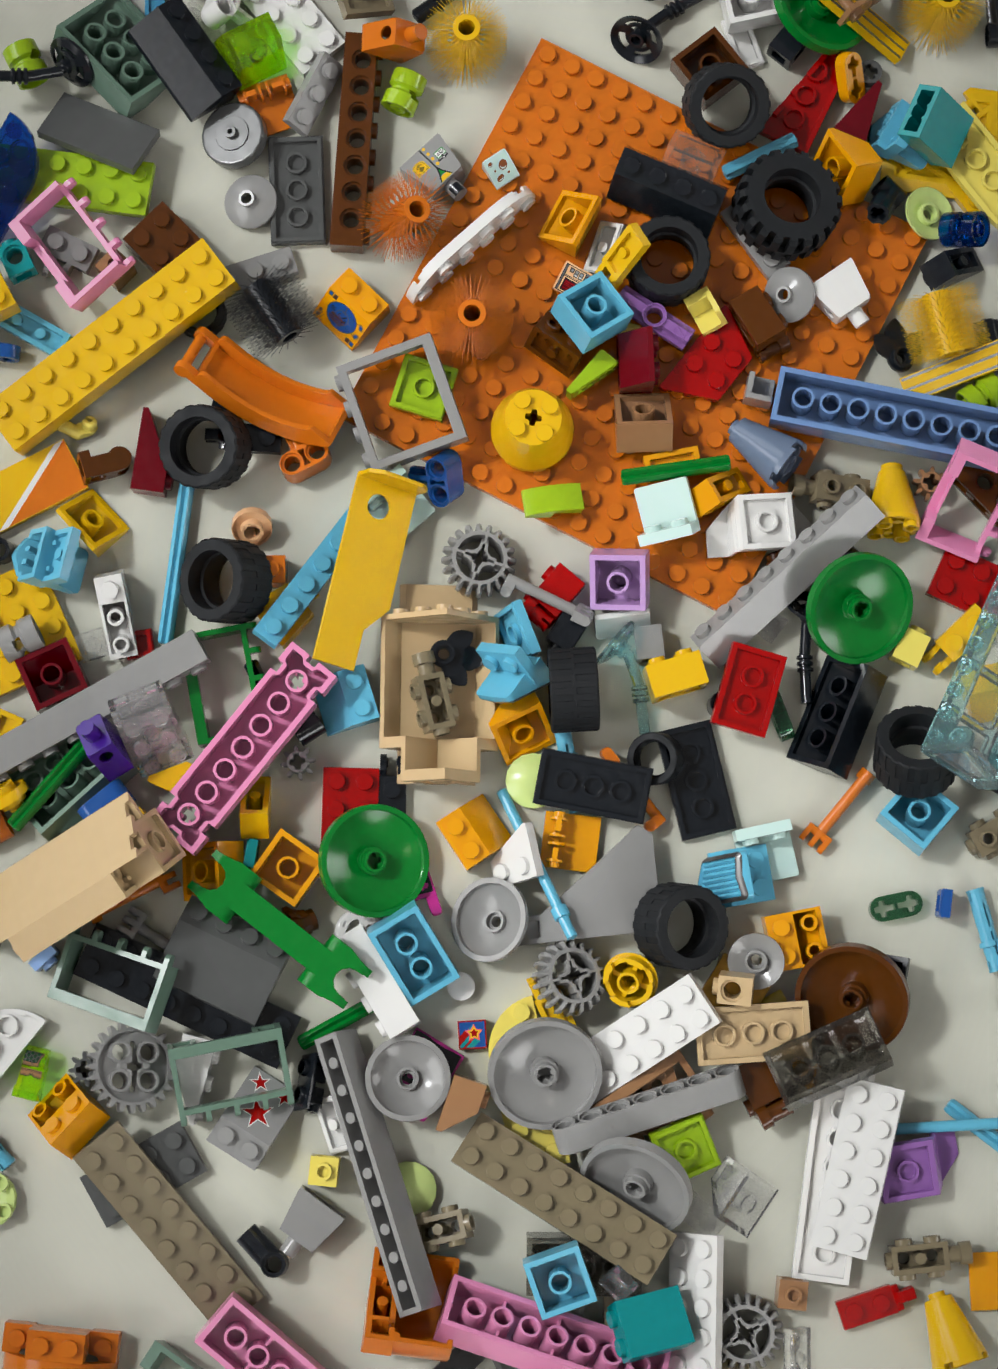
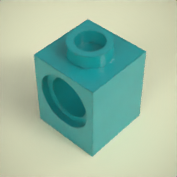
[0,238,39,285]

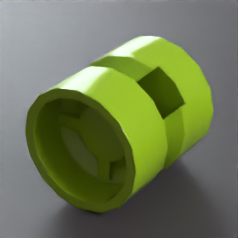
[2,38,48,90]
[381,67,427,118]
[955,373,998,408]

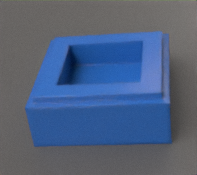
[935,889,953,919]

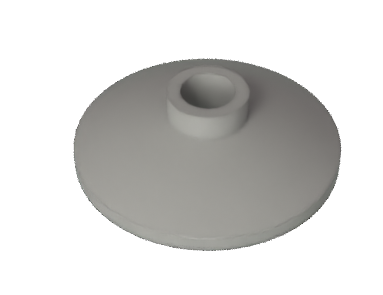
[224,175,277,229]
[764,267,815,323]
[727,933,785,990]

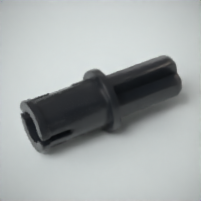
[412,0,454,23]

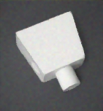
[814,258,871,329]

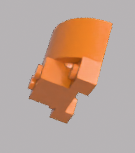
[361,1247,460,1362]
[1,1319,122,1369]

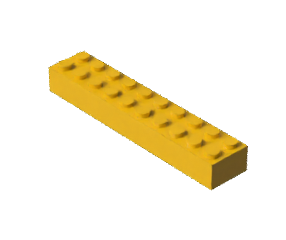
[0,238,241,456]

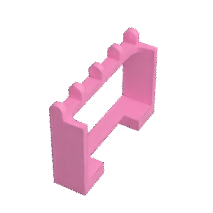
[8,178,136,312]
[915,438,998,563]

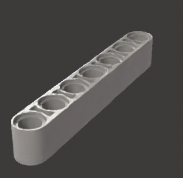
[551,1064,746,1155]

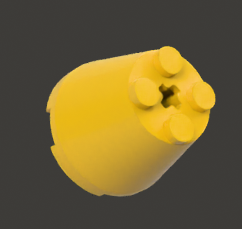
[491,388,574,472]

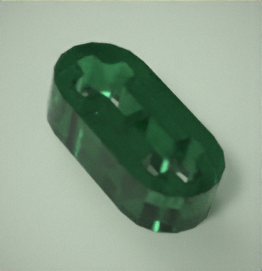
[771,690,795,742]
[868,891,923,922]

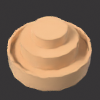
[231,507,273,546]

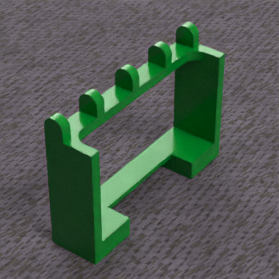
[186,622,265,748]

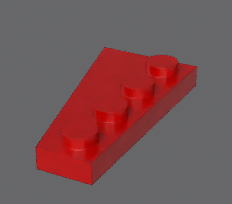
[759,54,838,154]

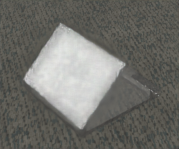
[662,129,727,182]

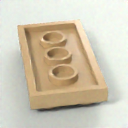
[696,1000,813,1066]

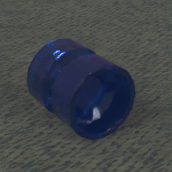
[938,211,990,248]

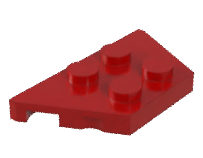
[659,305,753,403]

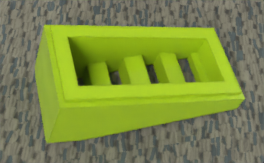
[566,349,619,400]

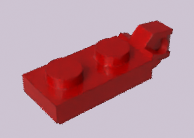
[835,1283,917,1330]

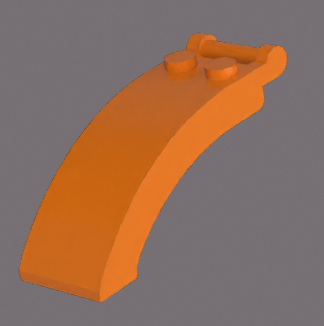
[173,326,347,447]

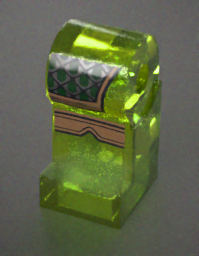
[11,1045,51,1102]

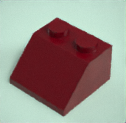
[14,637,91,714]

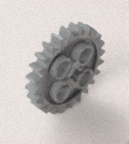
[85,1023,177,1114]

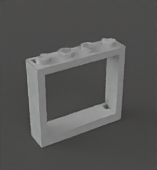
[334,333,469,471]

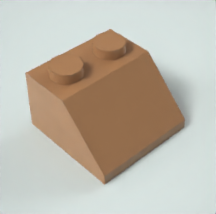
[614,393,673,454]
[436,1073,491,1132]

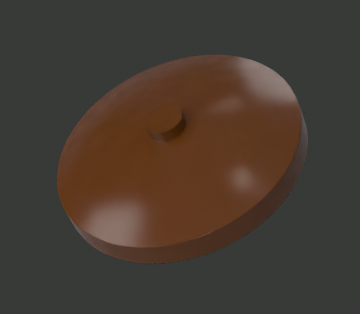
[795,942,910,1054]

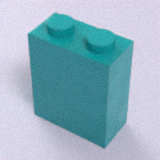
[897,84,974,168]
[606,1285,696,1364]

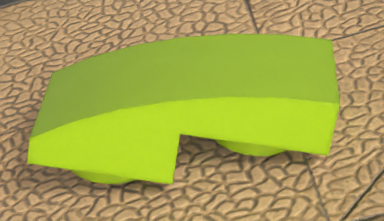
[521,483,585,518]

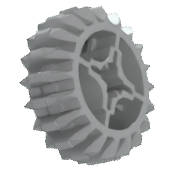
[441,523,516,598]
[531,940,606,1017]
[722,1293,784,1369]

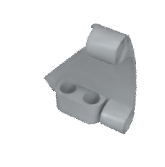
[519,825,658,946]

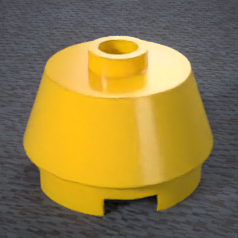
[603,953,658,1008]

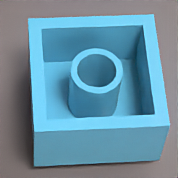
[550,271,634,354]
[876,793,959,856]
[522,1240,597,1320]

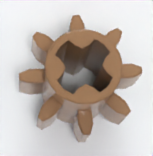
[911,466,944,502]

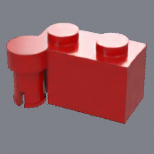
[523,563,585,633]

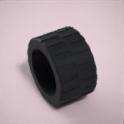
[681,62,771,149]
[626,215,711,307]
[158,404,252,490]
[180,537,273,624]
[547,646,600,733]
[873,705,962,799]
[633,882,729,971]

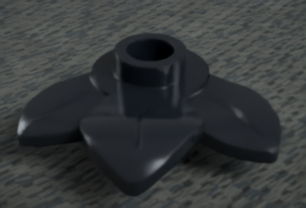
[874,318,924,373]
[431,630,483,686]

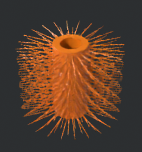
[357,170,454,263]
[429,272,514,365]

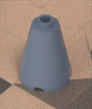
[728,418,807,490]

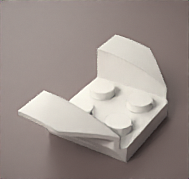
[706,492,812,558]

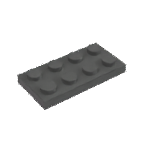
[80,1121,208,1228]

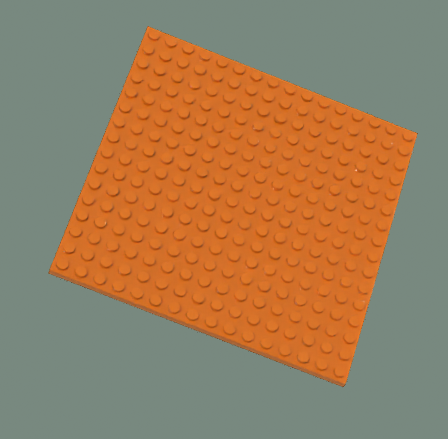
[345,38,927,611]

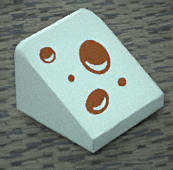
[482,148,520,190]

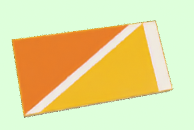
[0,439,90,535]

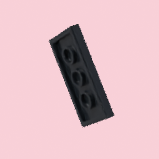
[657,720,737,841]
[532,747,654,824]

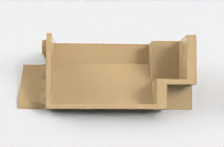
[379,584,499,786]
[0,791,186,962]

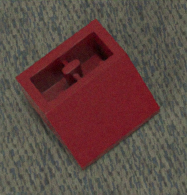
[616,326,660,394]

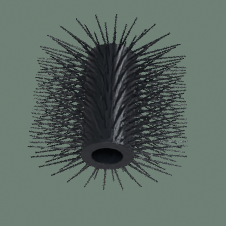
[223,263,324,360]

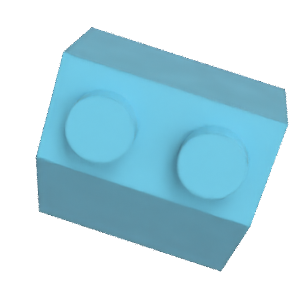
[316,664,380,736]

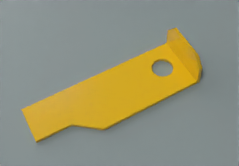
[312,468,427,671]

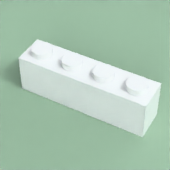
[338,924,421,1039]

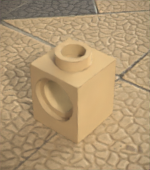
[712,970,755,1007]

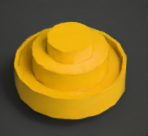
[0,779,29,813]

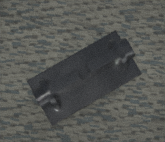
[293,1052,326,1114]

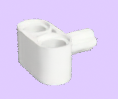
[201,0,258,33]

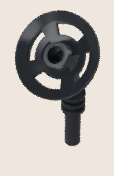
[610,0,703,64]
[0,37,94,87]
[787,591,814,705]

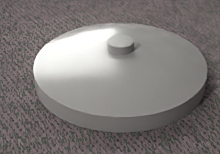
[487,1017,602,1130]
[580,1137,693,1231]

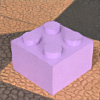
[589,548,650,611]

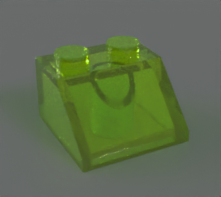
[214,12,287,92]

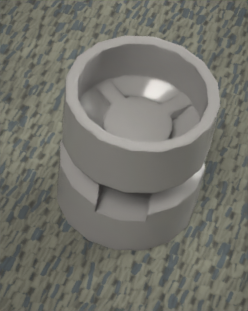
[0,614,46,663]

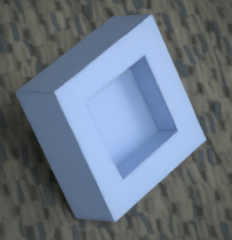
[28,944,60,972]

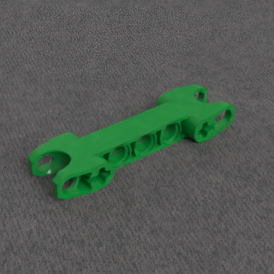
[187,849,372,1009]

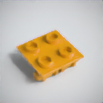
[540,811,601,872]
[968,1251,998,1311]

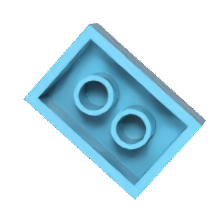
[366,900,460,1007]

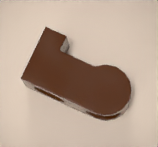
[76,446,132,485]

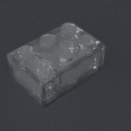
[107,680,194,778]

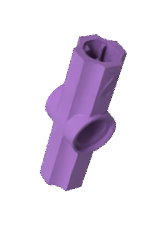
[619,285,695,351]

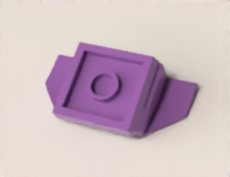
[881,1132,958,1204]

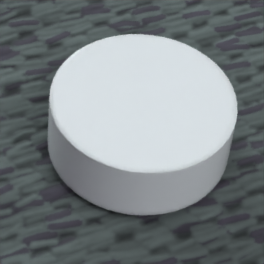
[447,972,475,1001]

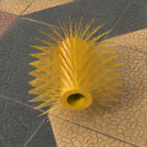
[425,0,508,88]
[896,0,987,57]
[895,282,991,366]

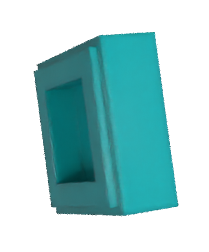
[243,838,261,868]

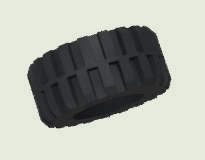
[731,149,843,261]

